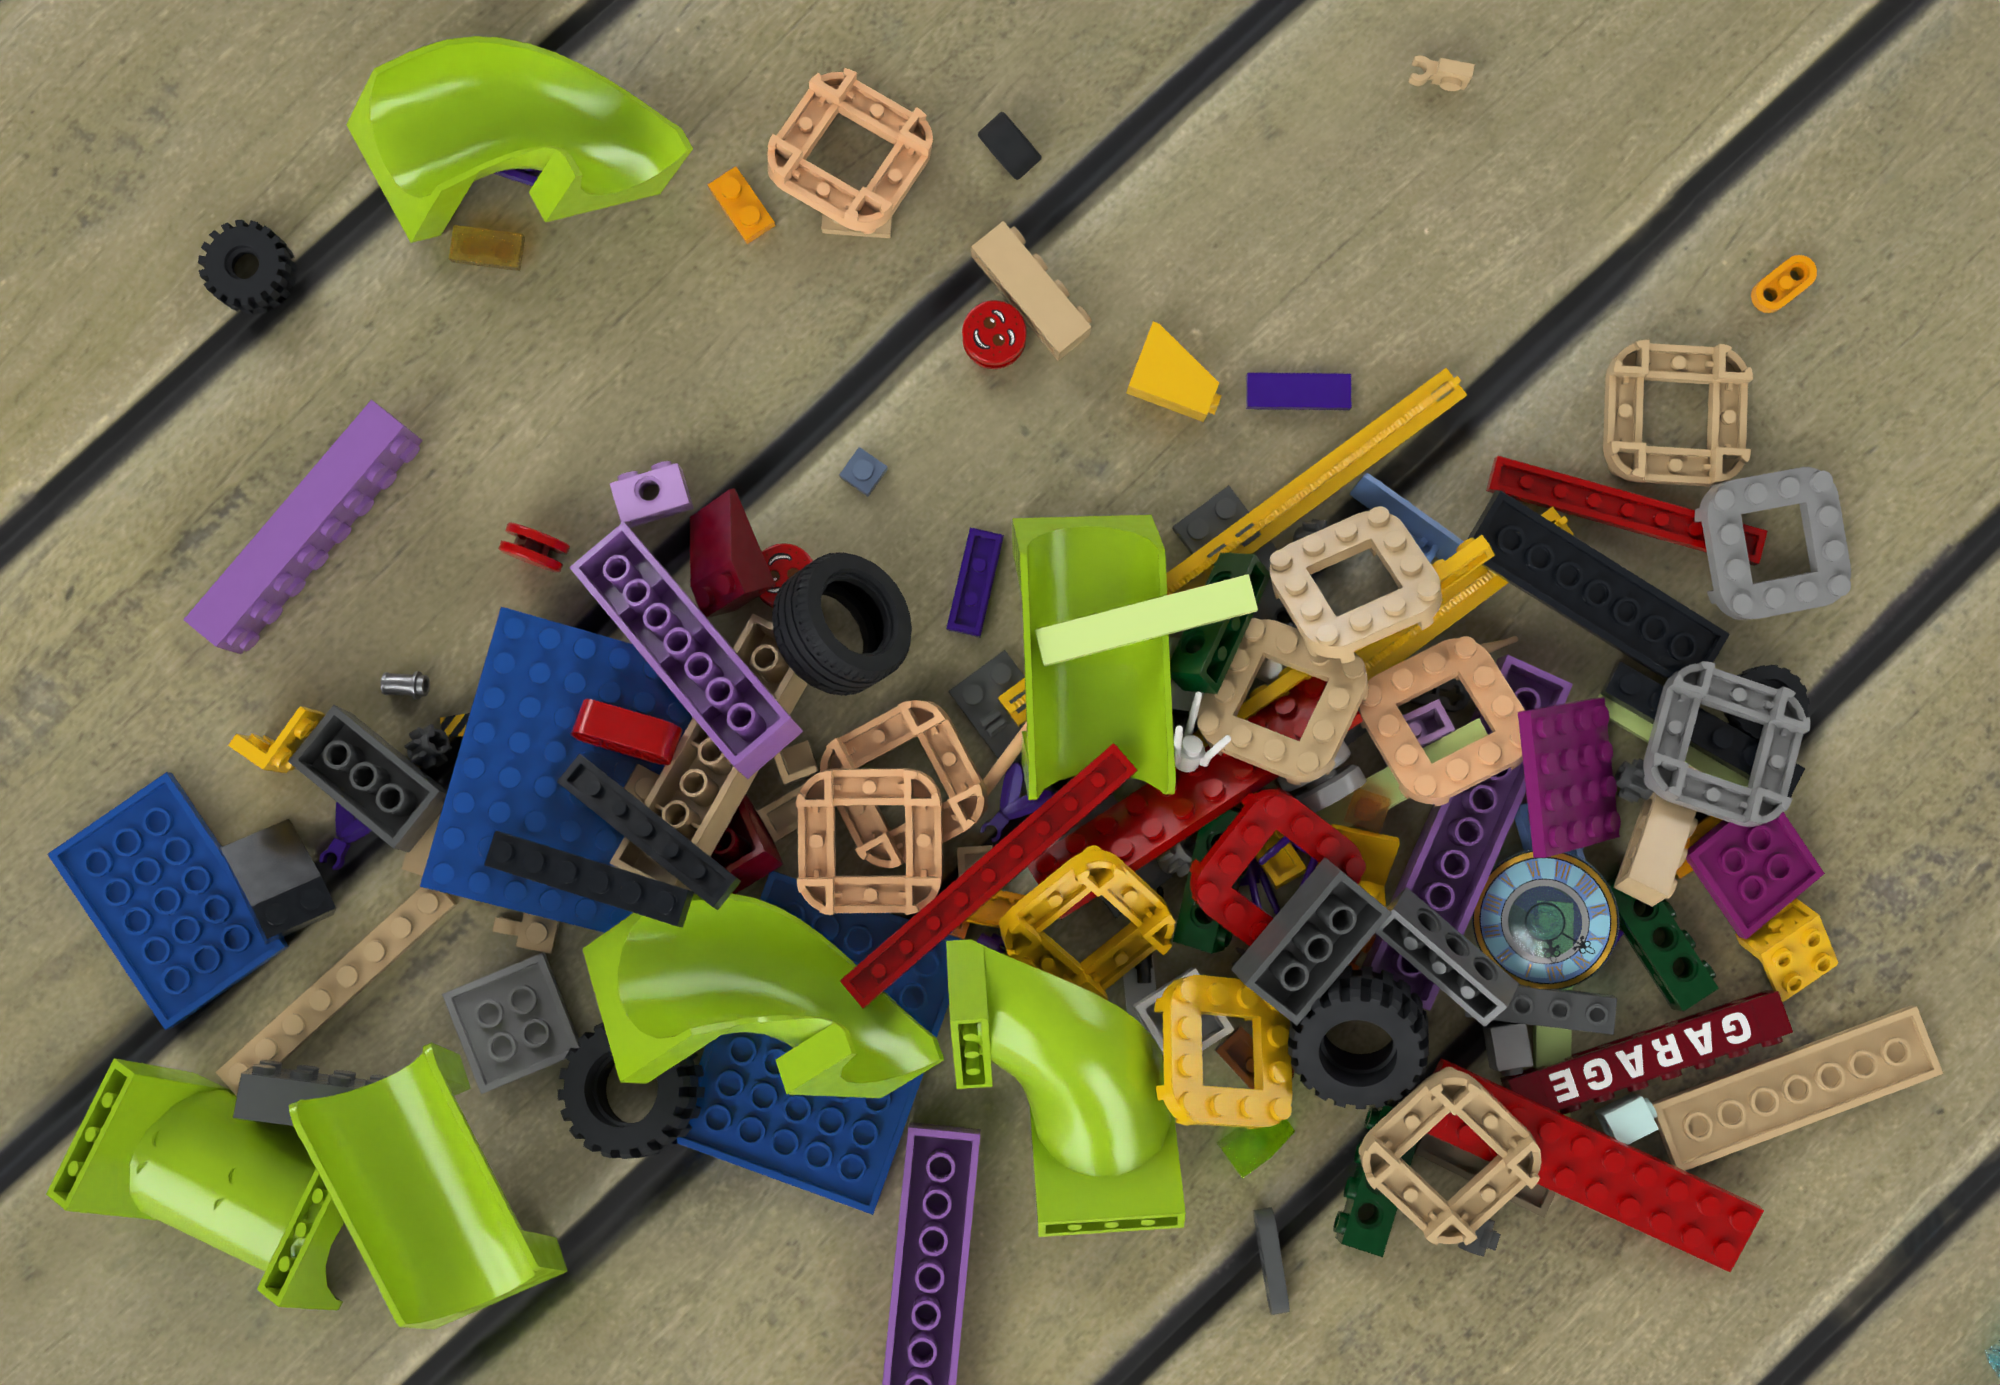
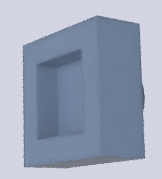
[839,447,888,497]

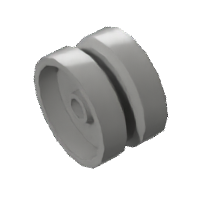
[1276,740,1367,813]

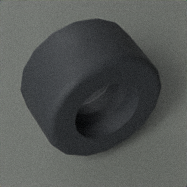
[978,112,1042,180]

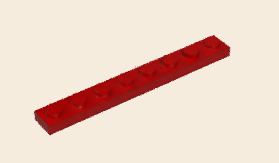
[1486,456,1768,566]

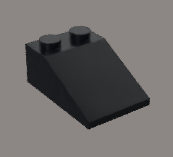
[220,819,336,945]

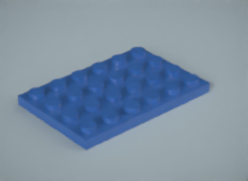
[47,772,289,1030]

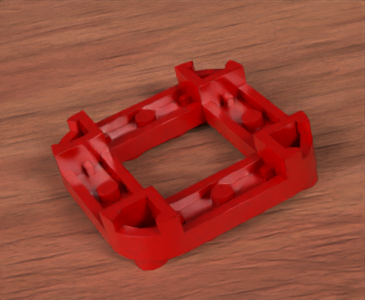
[1189,787,1366,946]

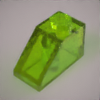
[1217,1119,1295,1179]

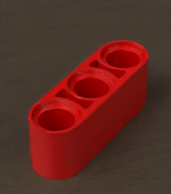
[571,699,683,765]

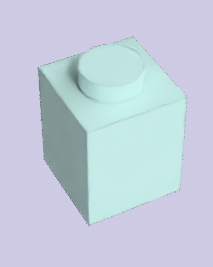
[1594,1093,1659,1145]

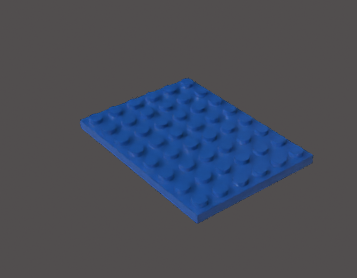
[420,607,693,933]
[677,871,964,1215]

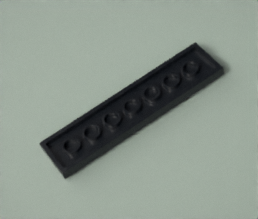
[1468,490,1730,680]

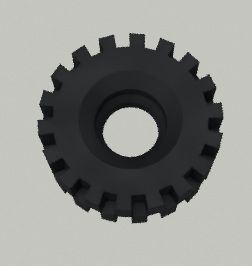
[198,220,297,314]

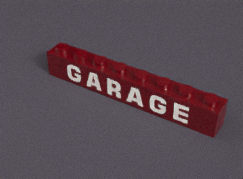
[1500,990,1793,1114]

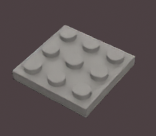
[442,953,581,1094]

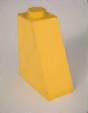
[1126,321,1222,422]

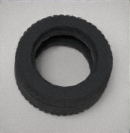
[772,552,912,696]

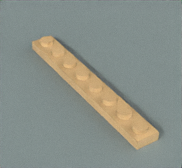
[215,887,457,1096]

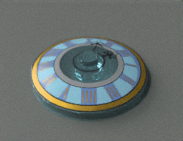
[1472,848,1619,990]

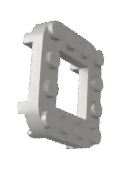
[1695,467,1851,620]
[1643,661,1810,827]

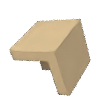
[774,740,820,786]

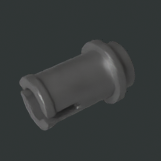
[381,671,430,700]

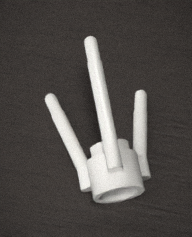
[1174,691,1231,772]

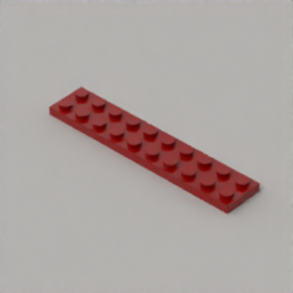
[1028,677,1363,920]
[1428,1058,1764,1273]

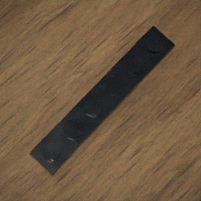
[1600,661,1805,798]
[557,754,741,910]
[484,830,694,928]

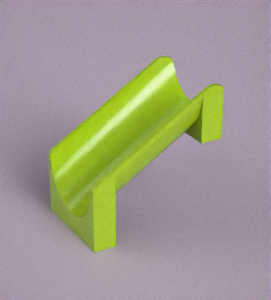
[1012,515,1176,800]
[289,1042,568,1329]
[46,1058,344,1311]

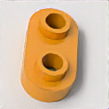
[1751,255,1817,313]

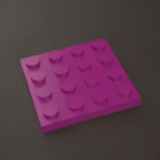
[1518,697,1621,858]

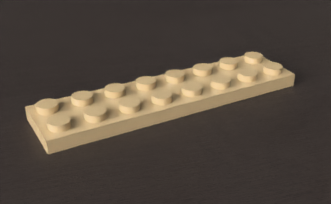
[1651,1005,1943,1171]

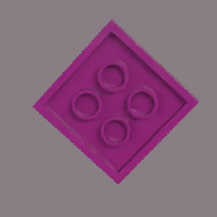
[1686,812,1825,939]

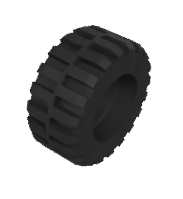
[1288,965,1429,1109]
[557,1022,705,1159]

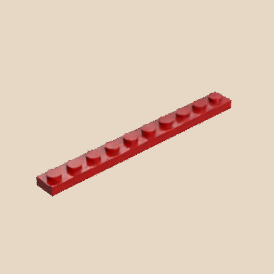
[840,743,1138,1009]

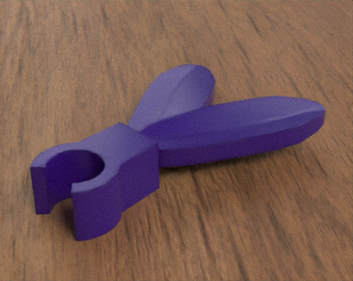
[980,762,1054,842]
[319,802,372,870]

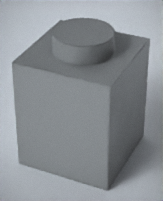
[1482,1022,1533,1076]

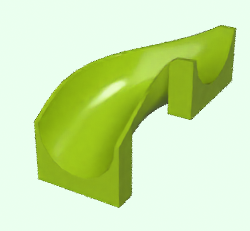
[346,36,693,243]
[582,893,944,1098]
[946,939,1186,1237]

